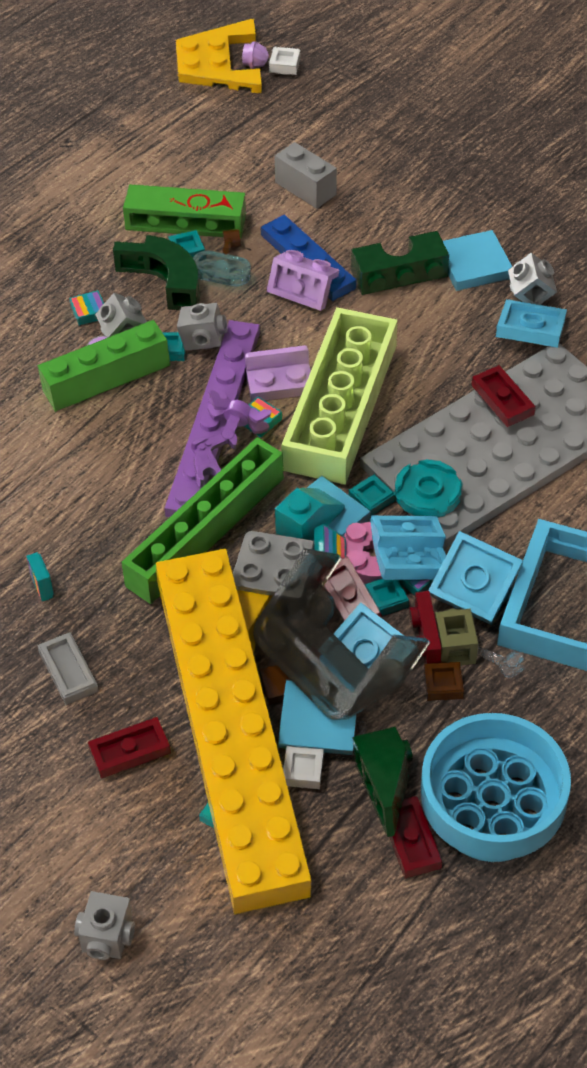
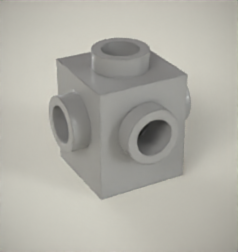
[508,253,557,305]
[95,293,146,338]
[177,303,228,351]
[74,891,135,960]

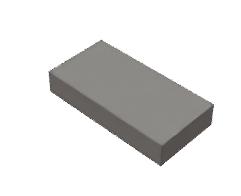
[37,632,99,705]

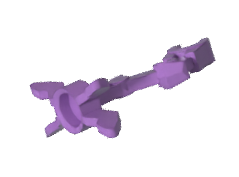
[191,390,271,487]

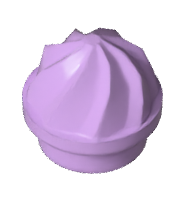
[242,41,269,69]

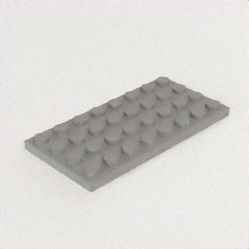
[360,343,587,548]

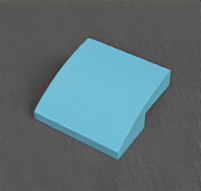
[370,515,446,580]
[278,680,359,755]

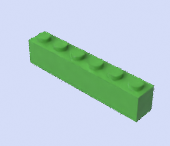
[122,437,284,604]

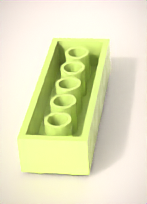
[281,307,398,485]

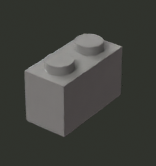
[274,142,337,209]

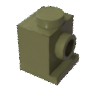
[435,608,478,666]

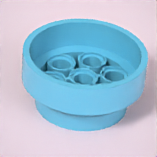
[421,713,571,862]

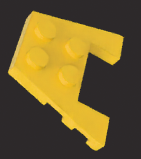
[176,19,262,93]

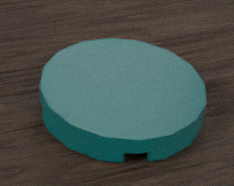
[395,459,462,518]

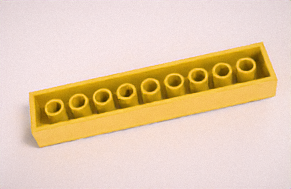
[156,549,311,915]

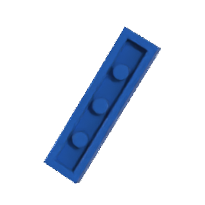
[261,214,357,301]

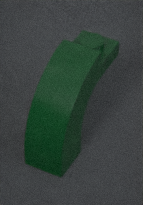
[113,235,200,310]

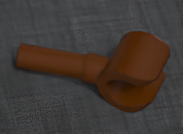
[222,229,241,254]

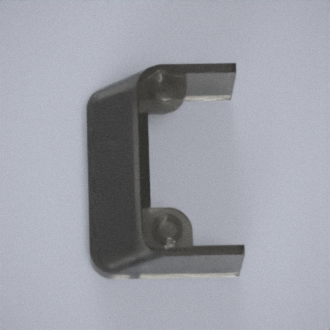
[253,548,431,720]

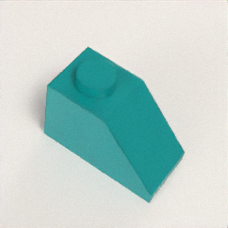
[275,488,345,541]

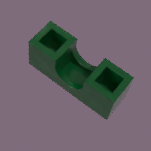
[351,231,449,295]

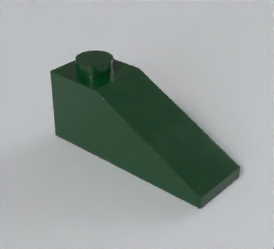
[352,727,413,837]

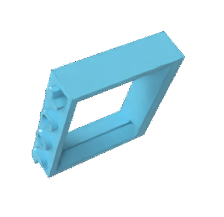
[497,519,587,671]

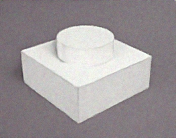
[269,47,300,75]
[283,746,324,789]

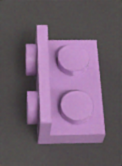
[266,250,339,311]
[245,346,311,402]

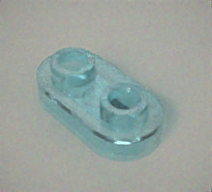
[193,250,251,287]

